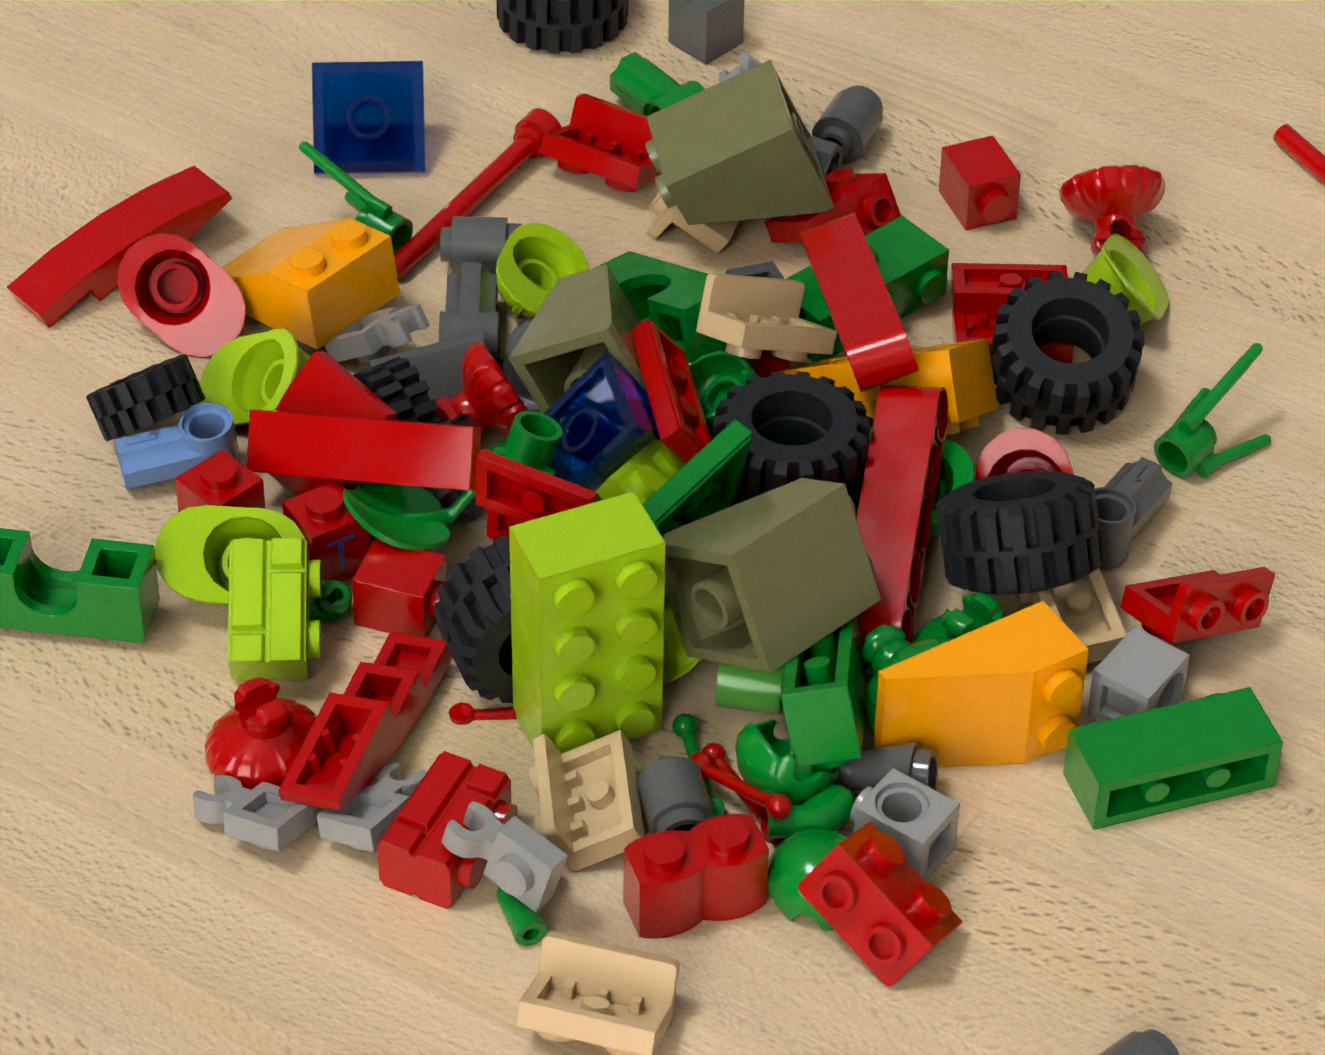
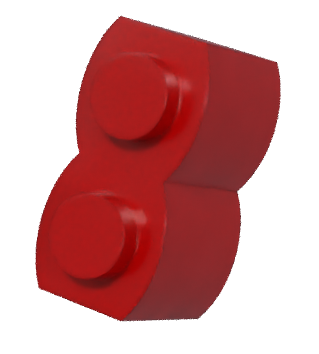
[623,814,769,938]

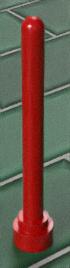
[394,108,562,280]

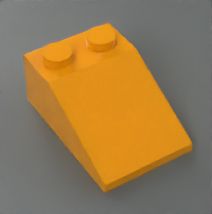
[221,218,400,350]
[781,338,998,435]
[873,601,1089,767]

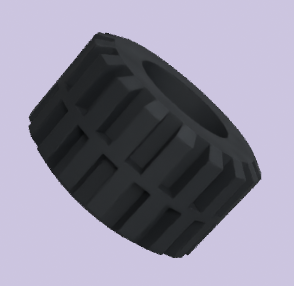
[496,0,628,54]
[990,271,1144,435]
[713,371,870,507]
[936,471,1103,595]
[434,535,513,703]

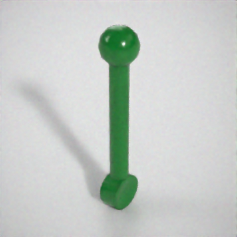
[672,713,725,817]

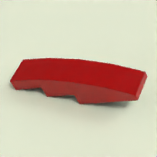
[7,165,233,328]
[246,409,482,490]
[278,632,453,811]

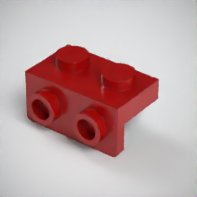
[539,94,662,192]
[764,168,901,242]
[1119,567,1275,644]
[798,822,963,986]

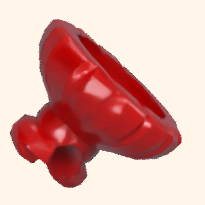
[1059,165,1165,255]
[434,341,529,436]
[205,676,317,790]

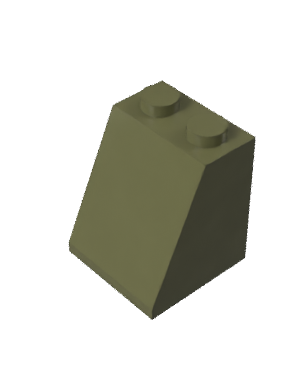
[645,60,835,225]
[508,264,658,454]
[661,478,881,673]

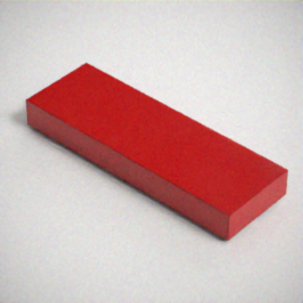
[630,319,712,464]

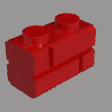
[377,751,517,909]

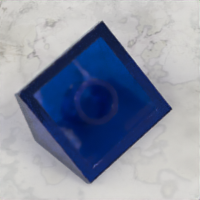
[312,61,426,175]
[543,351,659,491]

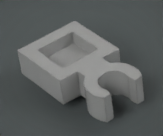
[324,304,430,364]
[317,762,427,853]
[193,775,318,852]

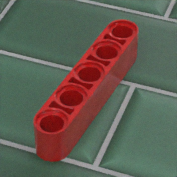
[799,212,919,392]
[856,385,948,646]

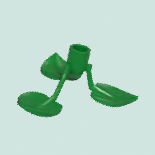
[343,411,584,551]

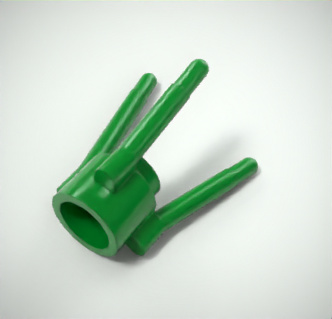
[285,141,413,254]
[1154,343,1271,478]

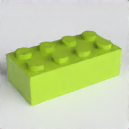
[509,491,666,753]

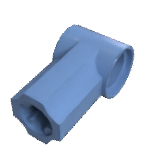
[114,402,240,490]

